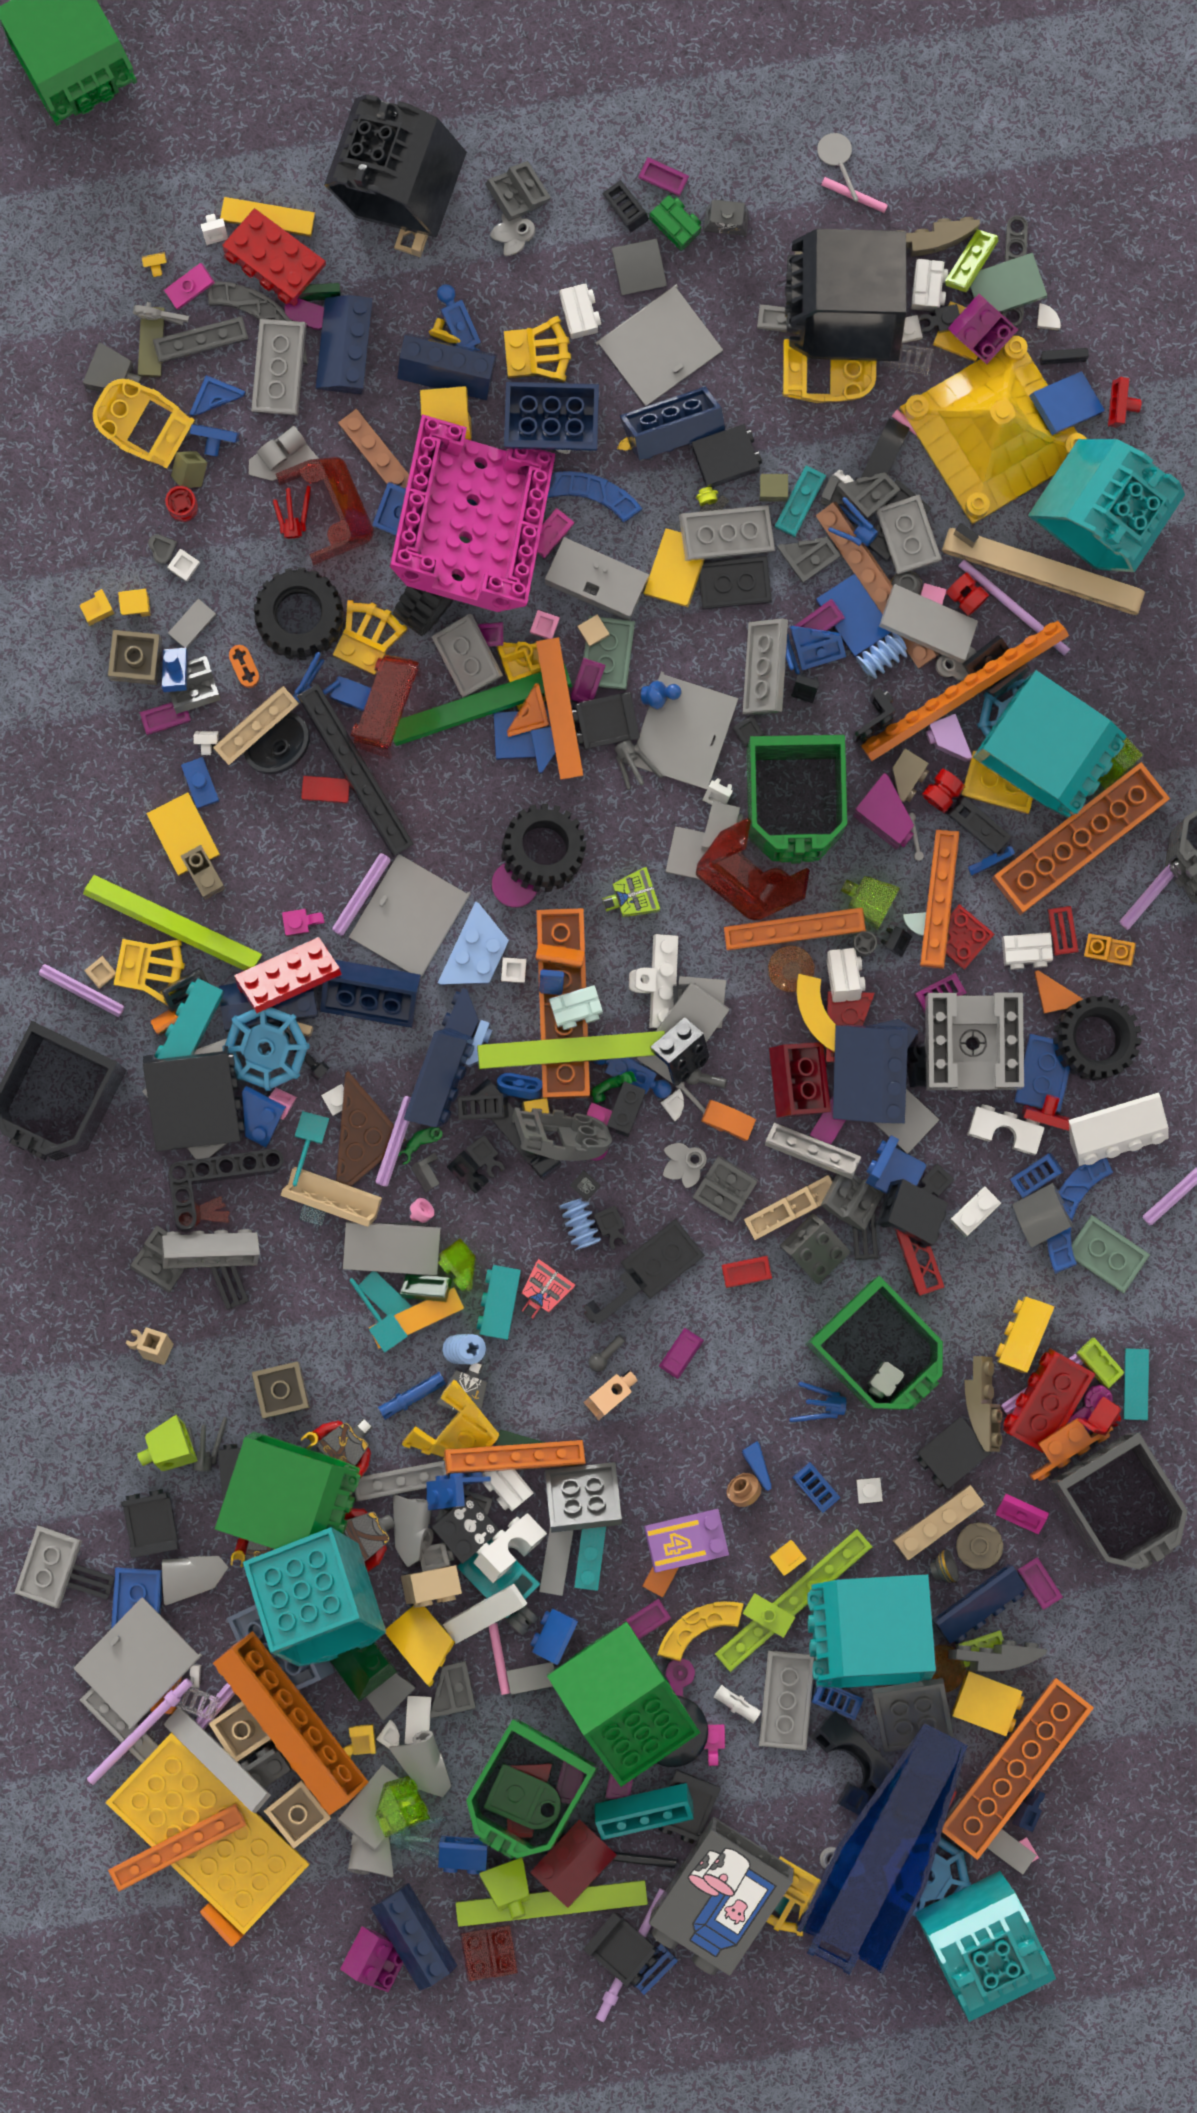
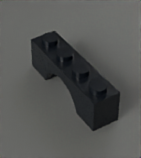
[810,1711,903,1804]

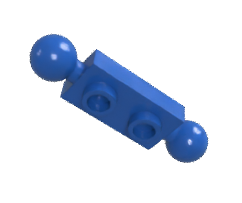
[437,284,481,350]
[593,1058,672,1098]

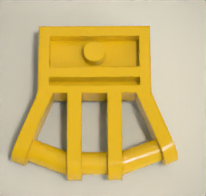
[504,316,571,383]
[333,600,409,676]
[113,939,185,1006]
[766,1856,822,1936]

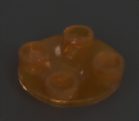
[768,945,815,992]
[931,1645,966,1692]

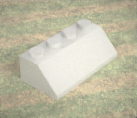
[1069,1093,1169,1166]

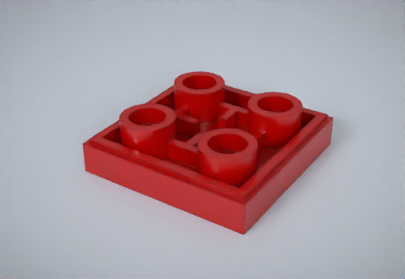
[946,904,995,970]

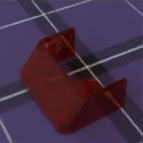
[276,457,374,566]
[351,654,421,760]
[695,818,810,920]

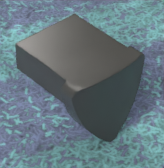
[820,476,844,506]
[411,1153,440,1193]

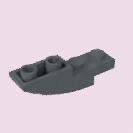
[948,1640,1047,1672]

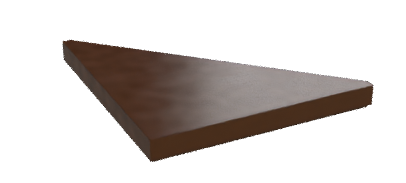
[336,1071,406,1186]

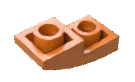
[701,1100,756,1141]

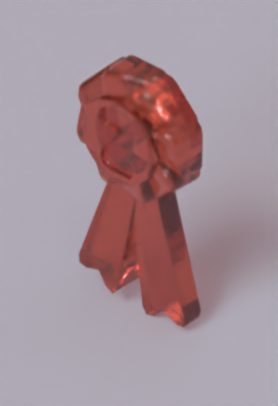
[179,1196,230,1227]

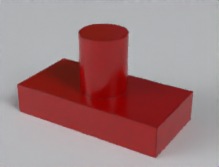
[1108,377,1142,428]
[1022,1094,1070,1131]

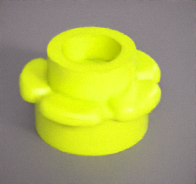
[696,487,718,506]

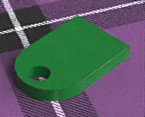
[483,1763,561,1829]

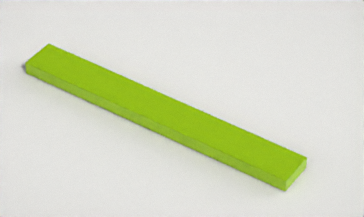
[83,875,262,971]
[477,1031,665,1069]
[715,1529,872,1672]
[456,1880,648,1927]

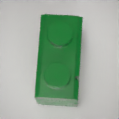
[649,195,701,251]

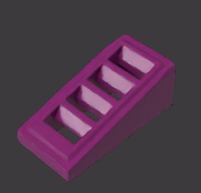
[914,973,966,1014]

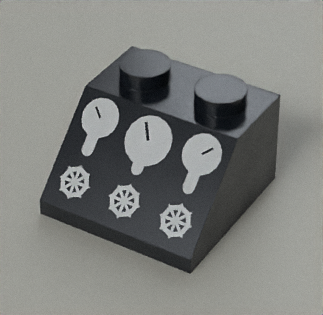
[432,1494,500,1564]

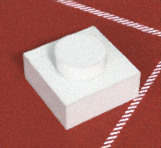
[902,315,923,343]
[167,549,200,582]
[501,958,526,983]
[321,1084,344,1116]
[856,1478,883,1504]

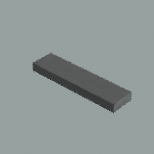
[153,316,248,364]

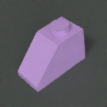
[926,714,972,762]

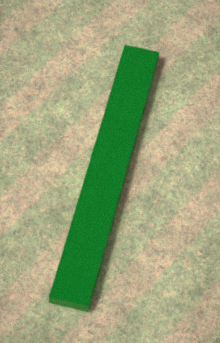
[388,664,572,746]

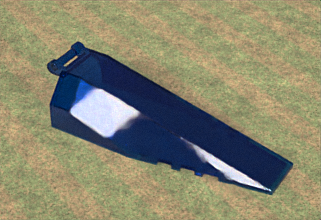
[795,1723,968,1975]

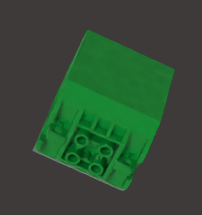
[0,0,137,126]
[747,735,847,864]
[806,1275,943,1410]
[215,1432,361,1549]
[547,1621,701,1787]
[466,1719,599,1859]

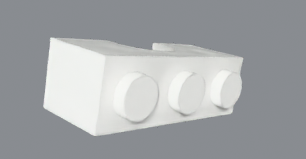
[967,1104,1045,1156]
[474,1513,547,1583]

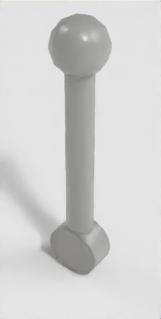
[909,813,924,861]
[676,1082,706,1115]

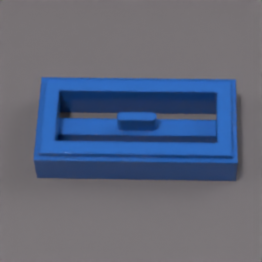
[636,1943,678,1995]

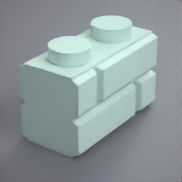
[549,985,603,1030]

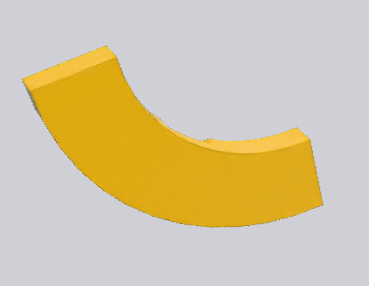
[797,974,836,1053]
[657,1601,744,1662]

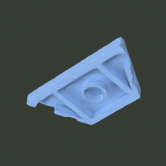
[438,901,509,985]

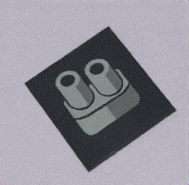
[570,1170,601,1201]

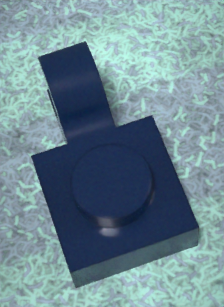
[1012,1788,1045,1832]

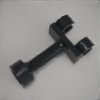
[284,1029,330,1081]

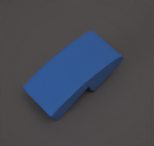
[329,676,384,716]

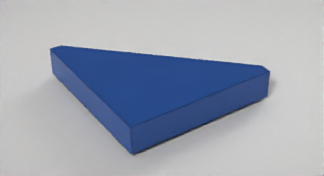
[189,375,246,417]
[531,727,556,774]
[968,846,1015,876]

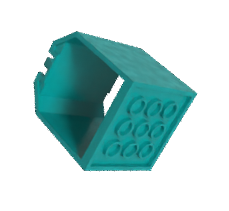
[1028,439,1185,572]
[973,670,1127,818]
[243,1527,386,1666]
[807,1574,936,1688]
[915,1871,1056,2022]

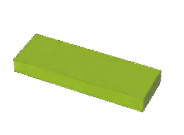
[945,229,998,292]

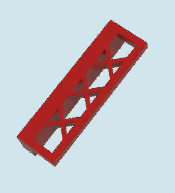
[894,1228,944,1296]

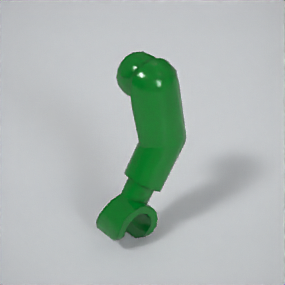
[591,1071,637,1103]
[398,1127,443,1165]

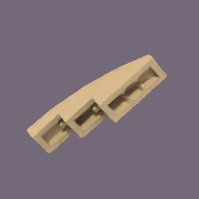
[744,1175,833,1240]

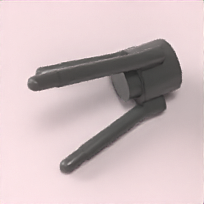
[615,740,663,790]
[187,1417,227,1471]

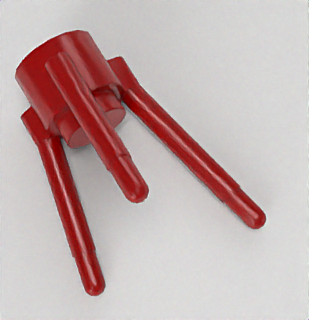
[273,485,311,539]

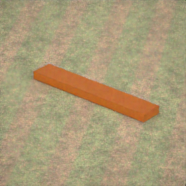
[536,637,583,780]
[920,830,960,969]
[724,908,866,951]
[444,1440,586,1475]
[108,1803,247,1891]

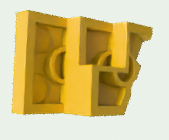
[420,386,472,440]
[496,641,546,710]
[385,1605,455,1687]

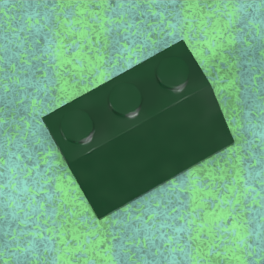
[330,1642,397,1701]

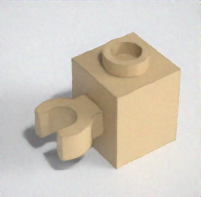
[126,1327,174,1365]

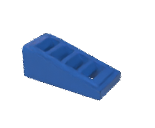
[539,969,564,995]
[1010,1153,1064,1198]
[741,1441,772,1491]
[792,1462,840,1513]
[811,1687,864,1721]

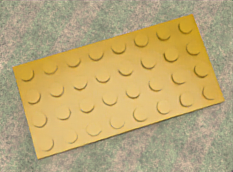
[105,1732,310,1935]

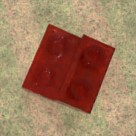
[460,1925,518,1981]

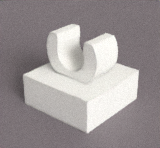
[201,214,228,245]
[194,731,219,755]
[703,778,733,805]

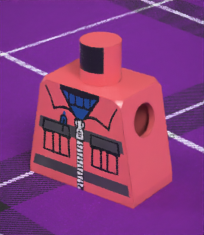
[521,1259,575,1319]

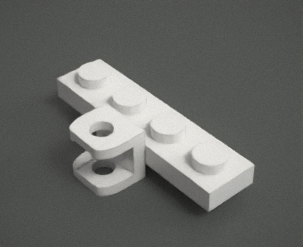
[629,934,678,1029]

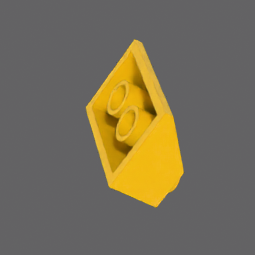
[995,1297,1054,1373]

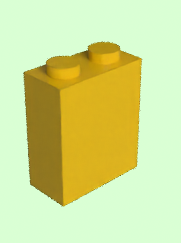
[951,1670,1024,1736]

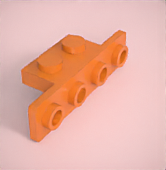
[1029,1418,1113,1481]

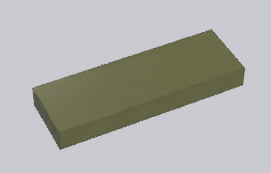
[138,307,165,378]

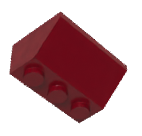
[769,1042,831,1118]
[530,1819,617,1908]

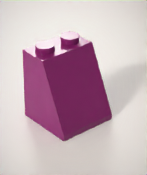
[853,773,914,850]

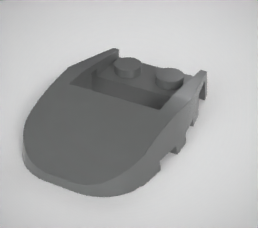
[512,1108,612,1161]

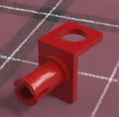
[1077,1397,1121,1436]

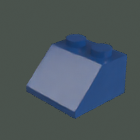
[530,1608,578,1665]
[438,1836,488,1874]

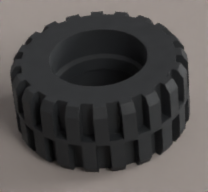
[254,567,344,660]

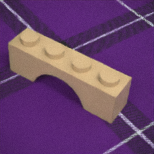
[892,1485,985,1560]

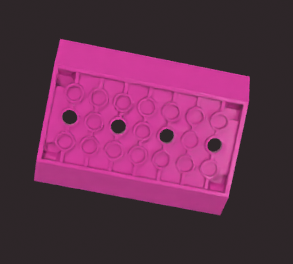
[390,414,555,612]

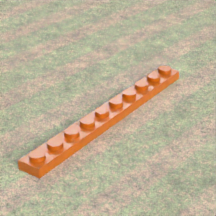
[861,620,1069,761]

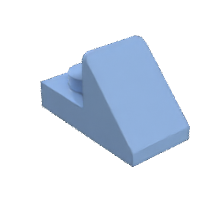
[465,1020,493,1067]

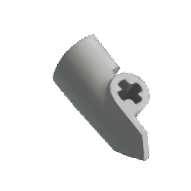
[249,426,320,481]
[393,1494,433,1567]
[162,1556,229,1605]
[389,1731,451,1797]
[348,1833,394,1878]

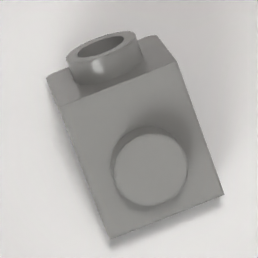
[420,1542,454,1571]

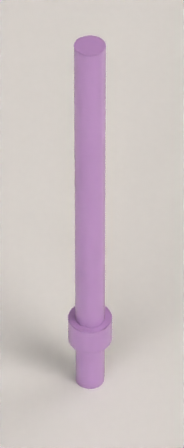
[959,559,1070,656]
[87,1678,193,1785]
[596,1888,664,2022]

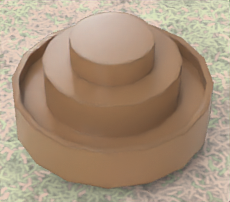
[727,1473,762,1507]

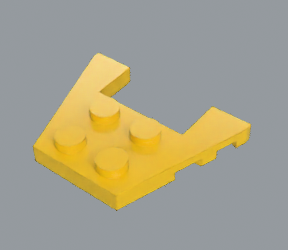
[402,1380,499,1461]

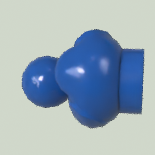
[641,681,682,710]

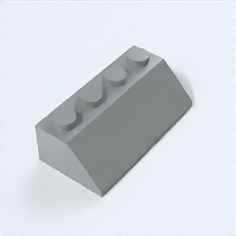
[162,1229,260,1269]

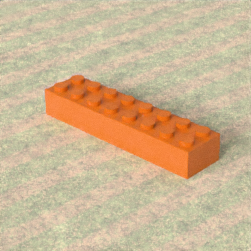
[992,762,1170,916]
[537,908,590,1099]
[213,1631,369,1815]
[939,1678,1094,1860]

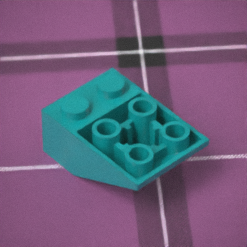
[457,1538,540,1618]

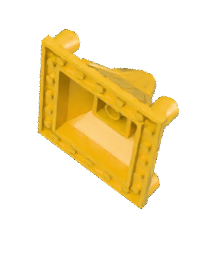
[900,336,1087,525]

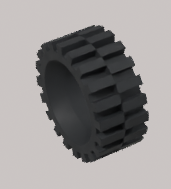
[393,574,463,636]
[501,804,586,892]
[1053,995,1142,1081]

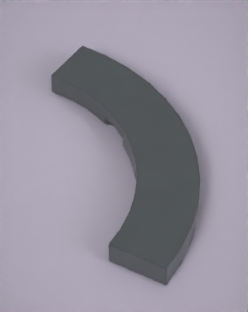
[207,281,308,365]

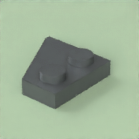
[836,472,901,520]
[777,537,841,584]
[430,1661,476,1718]

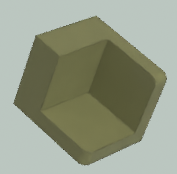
[171,451,207,488]
[759,474,788,502]

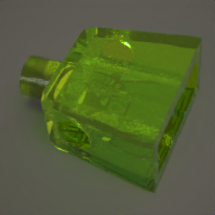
[840,876,900,929]

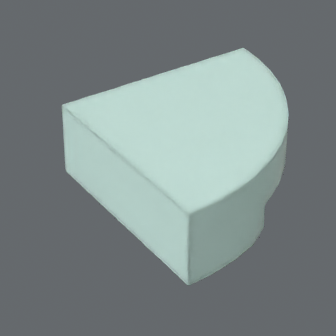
[903,912,926,936]

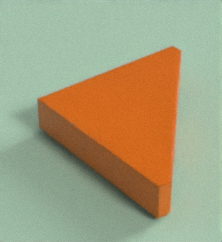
[507,683,550,737]
[1034,970,1083,1014]

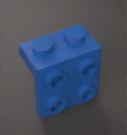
[865,1135,926,1194]
[426,1472,491,1510]

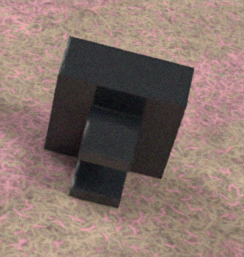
[791,672,820,703]
[881,926,912,957]

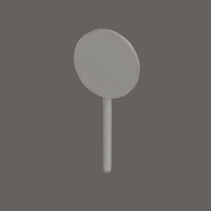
[817,133,858,202]

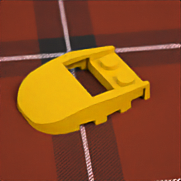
[782,339,876,403]
[93,379,194,468]

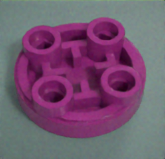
[492,863,537,908]

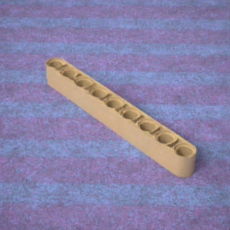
[942,528,1145,615]

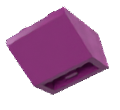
[948,293,1018,364]
[340,1926,403,1993]

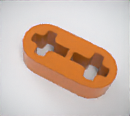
[229,645,260,688]

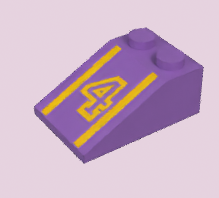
[644,1509,729,1573]

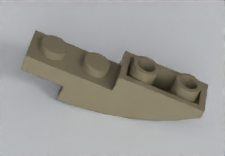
[897,217,980,257]
[965,1356,1003,1452]

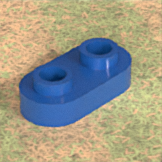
[497,1073,543,1100]

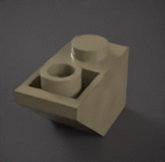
[891,749,929,803]
[181,845,226,900]

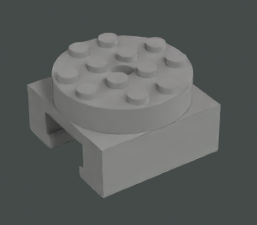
[924,993,1024,1092]

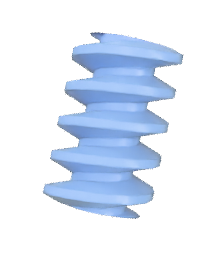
[856,633,908,679]
[559,1198,601,1250]
[442,1334,486,1364]

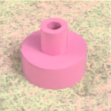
[410,1198,434,1223]

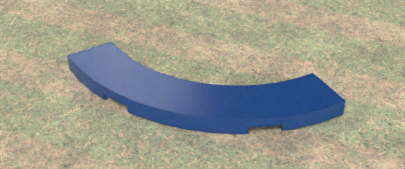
[547,471,642,523]
[1047,1158,1113,1274]

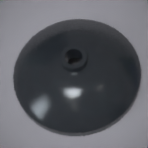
[244,712,310,774]
[657,1695,708,1767]

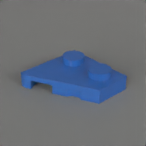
[790,626,846,670]
[242,1086,286,1147]

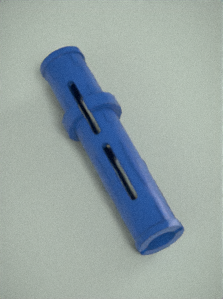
[378,1372,447,1420]

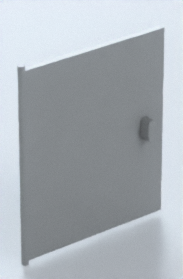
[595,284,723,406]
[628,671,739,790]
[349,854,471,979]
[74,1597,202,1730]

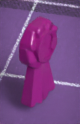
[1068,1385,1113,1433]
[666,1658,695,1697]

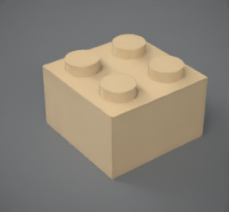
[401,1565,462,1608]
[209,1701,272,1763]
[264,1780,333,1848]

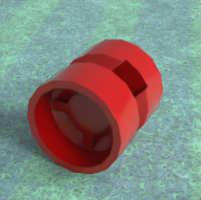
[165,486,198,522]
[946,572,990,616]
[922,769,965,813]

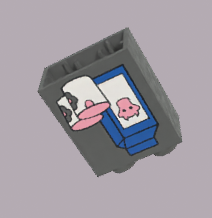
[649,1817,794,1976]

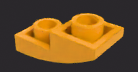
[1084,933,1136,967]

